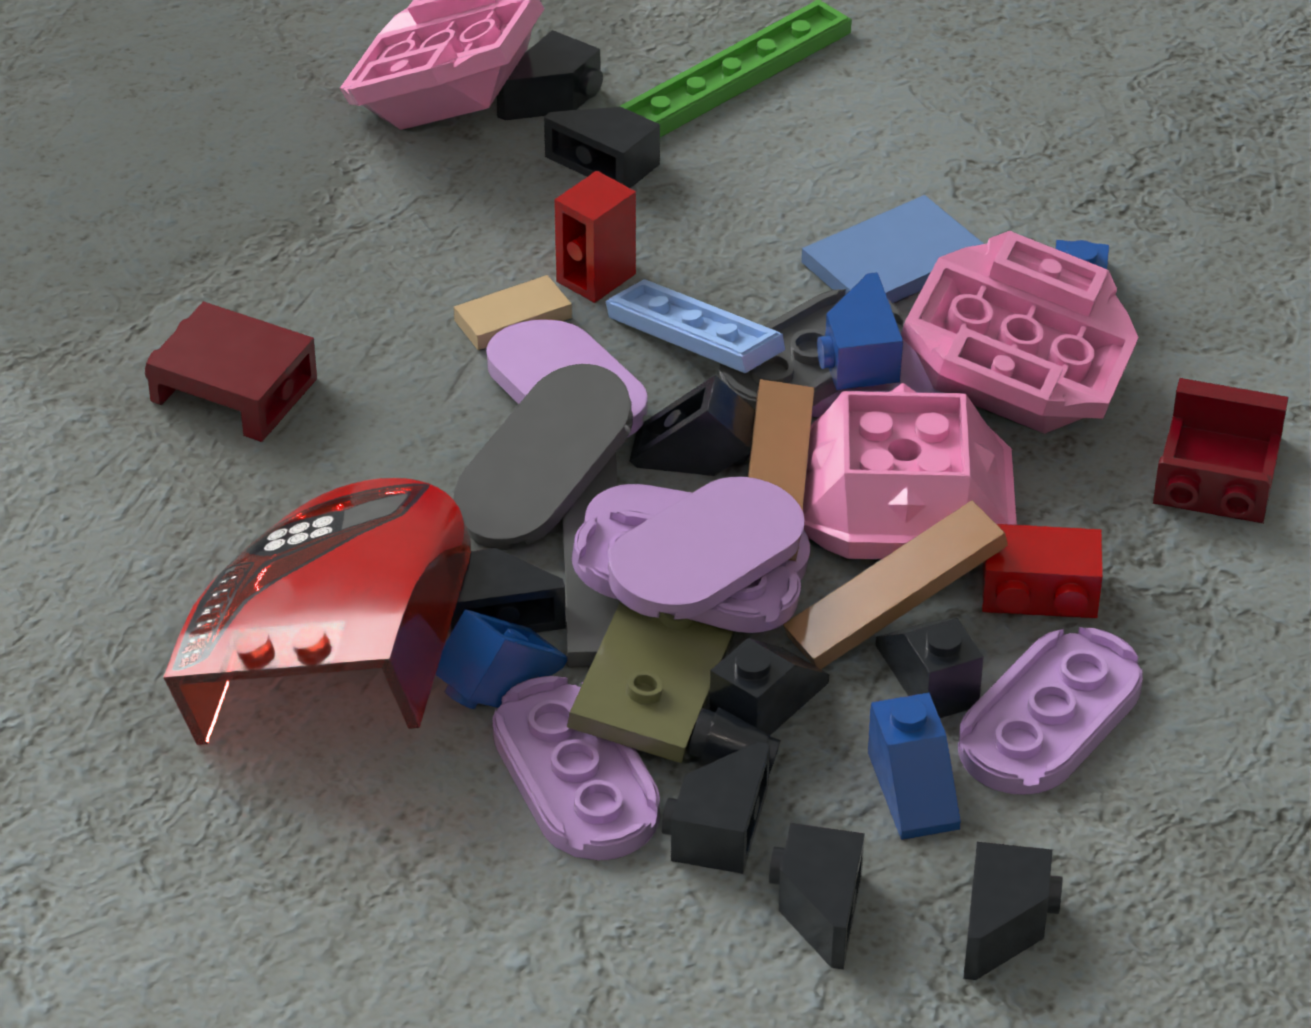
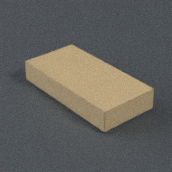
[454,275,572,350]

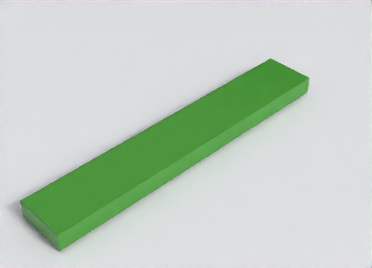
[620,0,852,137]

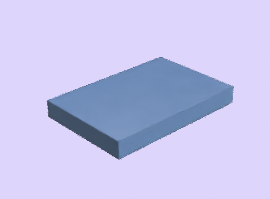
[801,195,984,303]

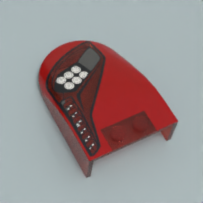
[163,478,471,745]

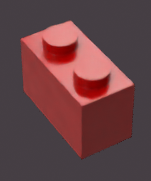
[554,171,636,303]
[982,524,1103,618]

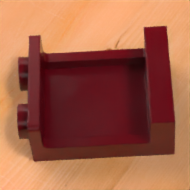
[145,301,317,442]
[1153,378,1289,524]

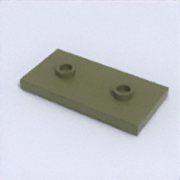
[567,601,736,763]

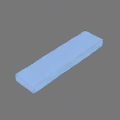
[605,279,785,373]

